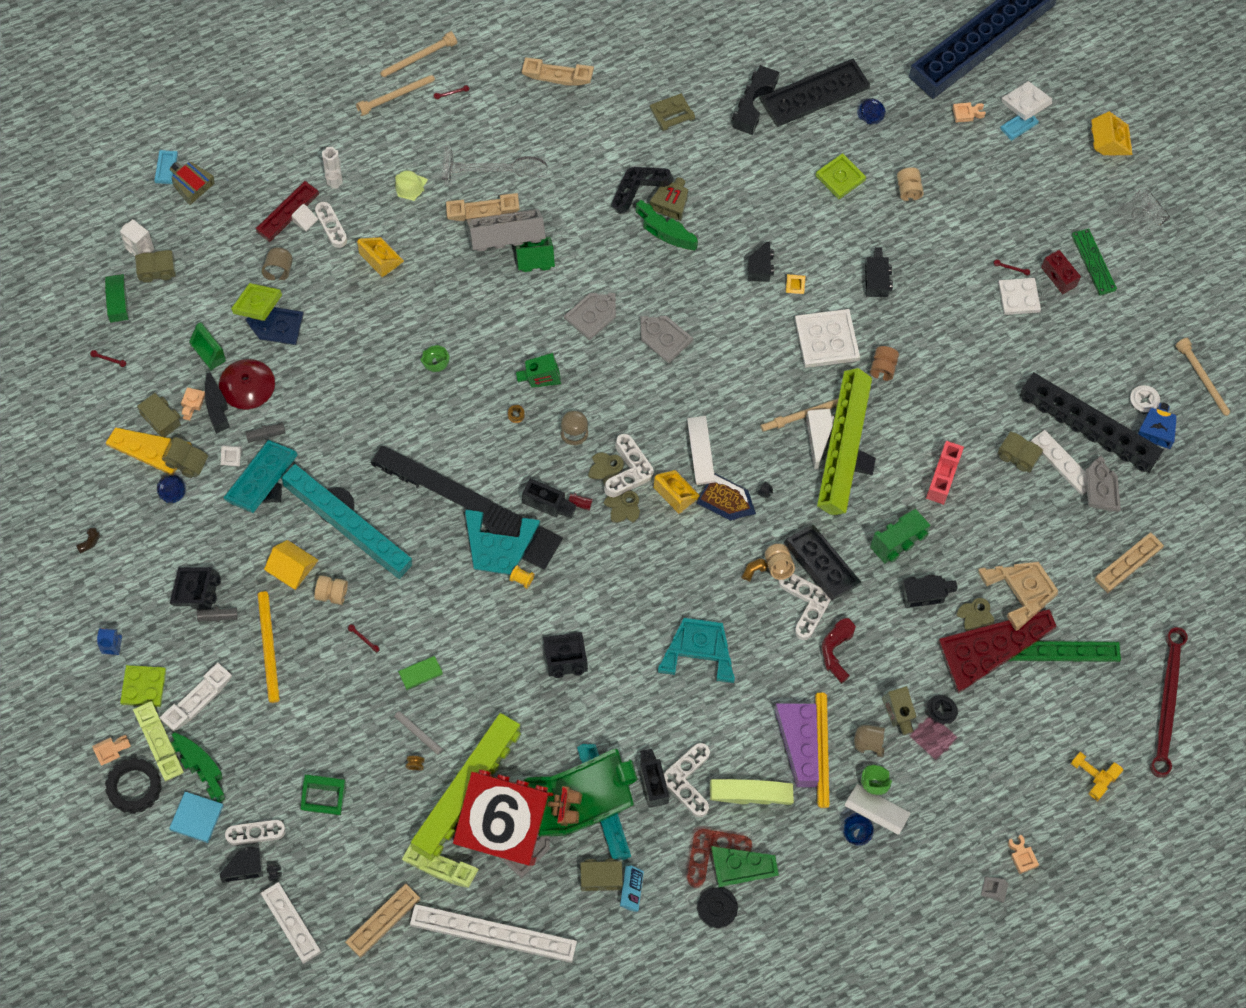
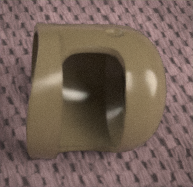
[262,247,293,280]
[561,411,588,445]
[854,725,885,758]

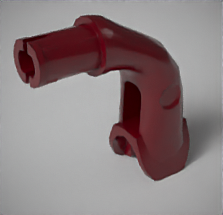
[821,618,856,684]

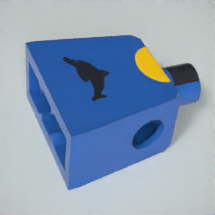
[1138,403,1177,449]

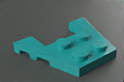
[465,510,541,575]
[658,618,735,683]

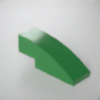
[105,274,129,323]

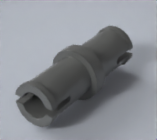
[245,422,286,443]
[197,607,238,623]

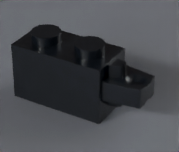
[865,247,893,297]
[522,478,576,518]
[901,574,958,608]
[639,749,670,808]

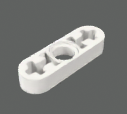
[315,202,347,248]
[225,820,286,845]

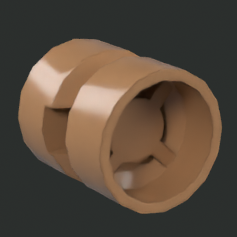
[870,346,899,381]

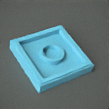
[169,792,224,843]

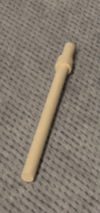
[760,398,839,432]

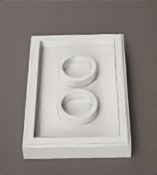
[845,784,911,834]

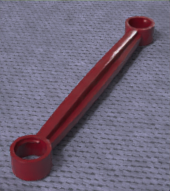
[1150,627,1188,778]

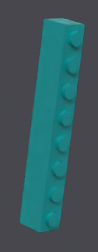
[282,464,412,579]

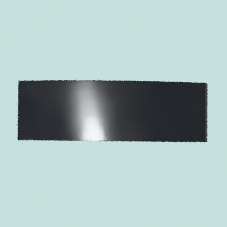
[205,372,230,434]

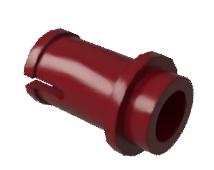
[568,493,593,511]

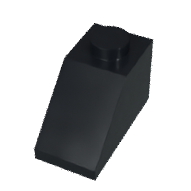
[220,846,264,883]

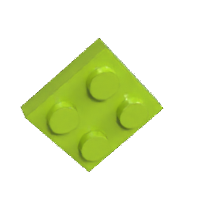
[815,153,866,199]
[231,283,282,321]
[120,665,166,707]

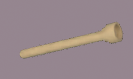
[380,31,457,77]
[356,75,435,116]
[1175,338,1230,416]

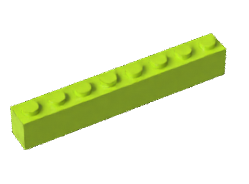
[817,368,872,515]
[411,713,521,861]

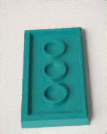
[224,440,298,513]

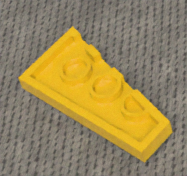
[106,428,192,476]

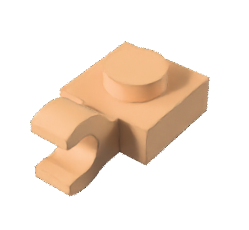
[181,387,205,421]
[92,735,131,766]

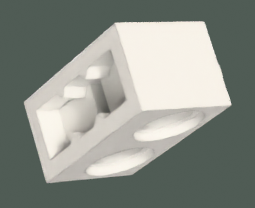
[120,219,154,256]

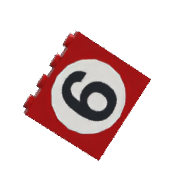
[453,769,553,866]

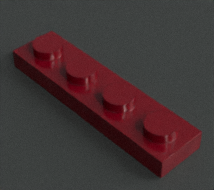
[256,181,319,242]

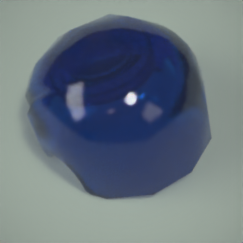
[857,98,886,124]
[156,475,186,503]
[843,813,874,846]

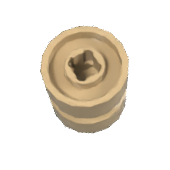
[897,168,924,201]
[764,544,795,580]
[315,575,348,605]

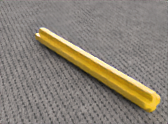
[258,591,280,703]
[815,692,829,808]

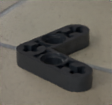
[612,167,674,214]

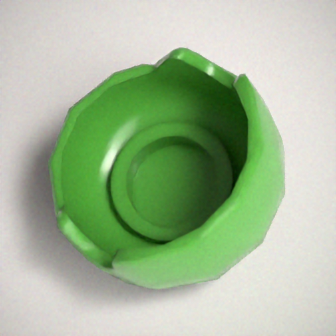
[420,345,450,373]
[861,765,892,796]

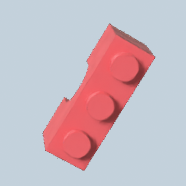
[926,441,964,505]

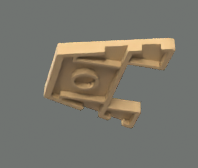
[978,562,1058,631]

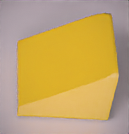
[786,274,806,294]

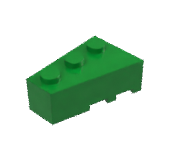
[870,508,931,564]

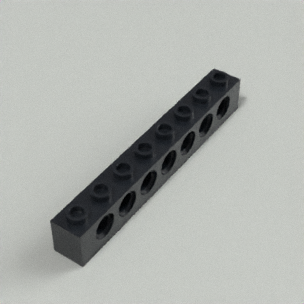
[1019,372,1164,473]

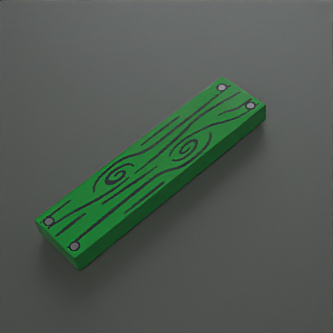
[1071,228,1117,296]

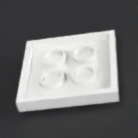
[794,309,860,368]

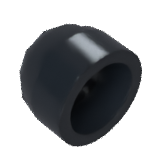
[757,481,773,498]
[267,864,282,881]

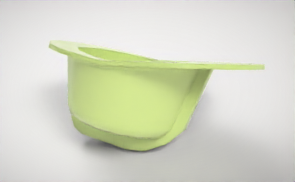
[395,171,428,201]

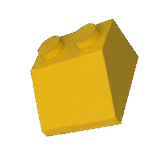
[1091,111,1133,155]

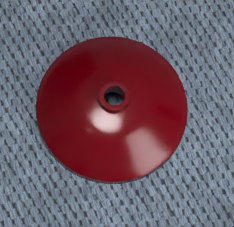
[219,359,275,410]

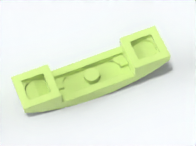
[133,701,184,782]
[402,844,478,888]

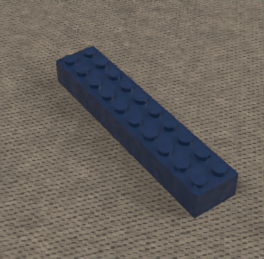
[909,0,1056,99]

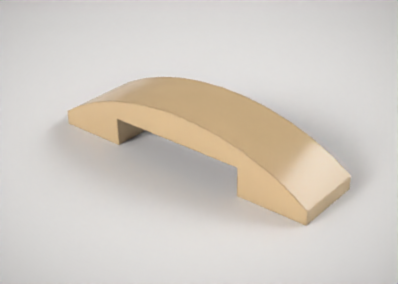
[522,57,594,86]
[446,193,520,221]

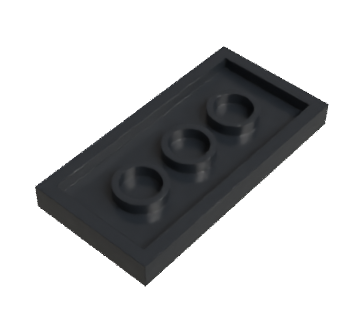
[784,524,861,601]

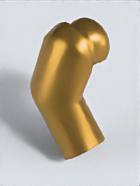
[742,558,768,582]

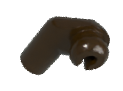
[76,527,100,554]

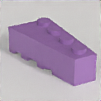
[774,703,819,787]

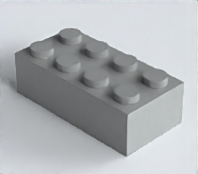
[467,209,546,251]

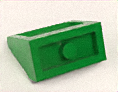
[189,322,226,371]
[300,774,347,816]

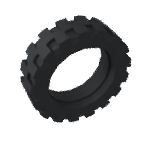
[105,758,162,814]

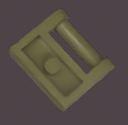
[650,93,695,132]

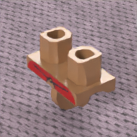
[547,786,582,826]

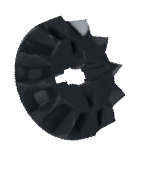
[926,695,958,726]

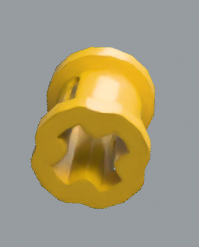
[509,565,535,589]

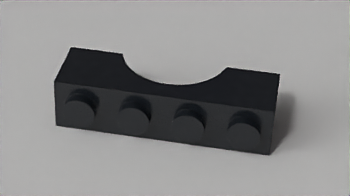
[731,65,780,135]

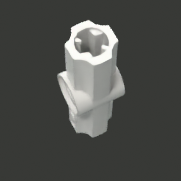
[322,147,343,189]

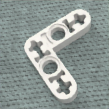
[604,434,654,497]
[778,574,831,640]
[664,743,710,818]

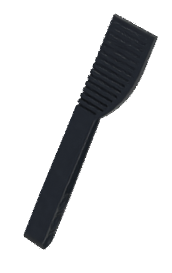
[370,446,563,570]

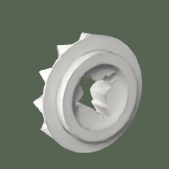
[1130,385,1160,413]

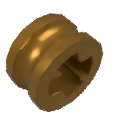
[508,405,525,423]
[406,756,425,771]

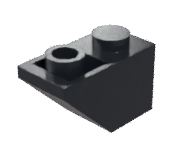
[747,242,774,282]

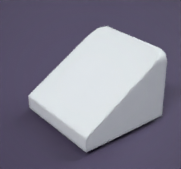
[292,204,318,231]
[220,445,243,466]

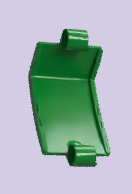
[524,749,638,837]

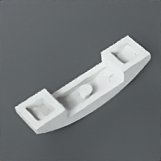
[687,416,715,485]
[159,663,232,732]

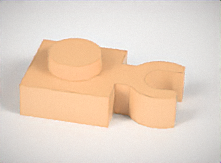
[953,102,986,123]
[1008,835,1039,874]

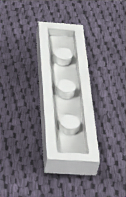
[1031,430,1087,496]
[261,882,321,964]

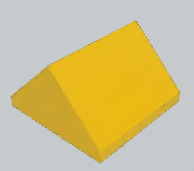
[357,237,404,278]
[653,470,700,514]
[264,540,319,590]

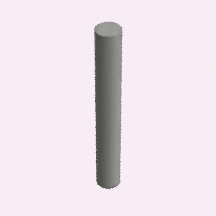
[394,711,443,755]

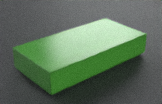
[398,656,443,690]

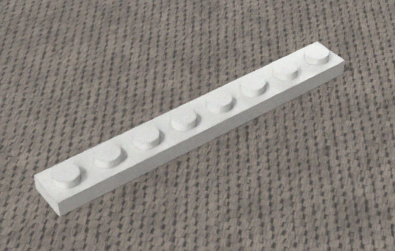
[410,904,577,963]

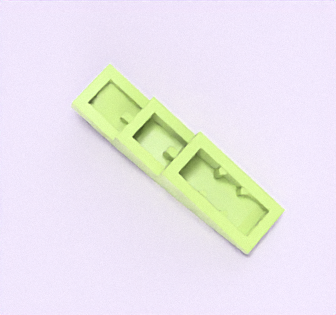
[710,779,794,805]

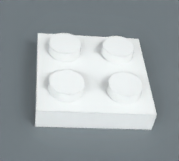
[1002,81,1052,121]
[998,278,1041,315]

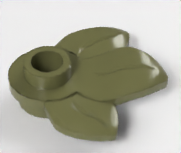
[588,452,624,488]
[603,491,640,523]
[956,598,994,631]

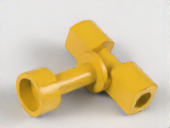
[1070,751,1124,802]

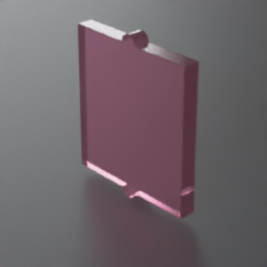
[910,717,958,760]

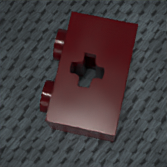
[1041,249,1081,295]

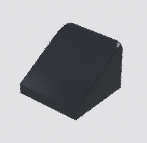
[854,450,876,475]
[262,482,282,503]

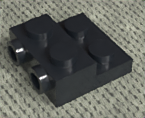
[170,567,221,610]
[543,632,588,678]

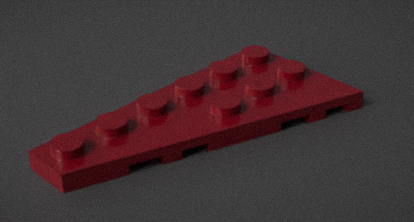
[938,609,1057,694]

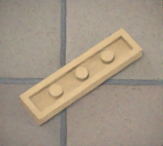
[1094,532,1164,593]
[345,884,421,958]

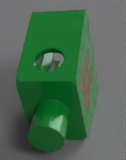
[516,353,561,388]

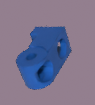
[97,628,122,655]

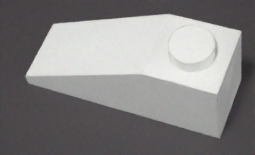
[806,409,835,469]

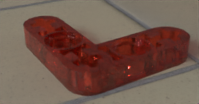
[687,829,752,888]

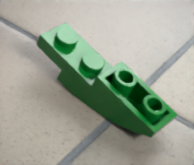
[636,200,698,251]
[170,733,225,803]

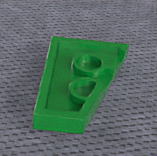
[711,846,779,887]

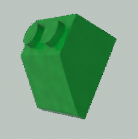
[515,237,555,272]

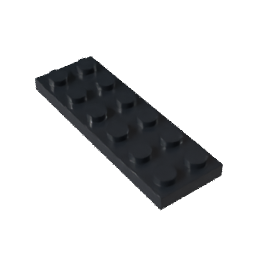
[761,58,870,127]

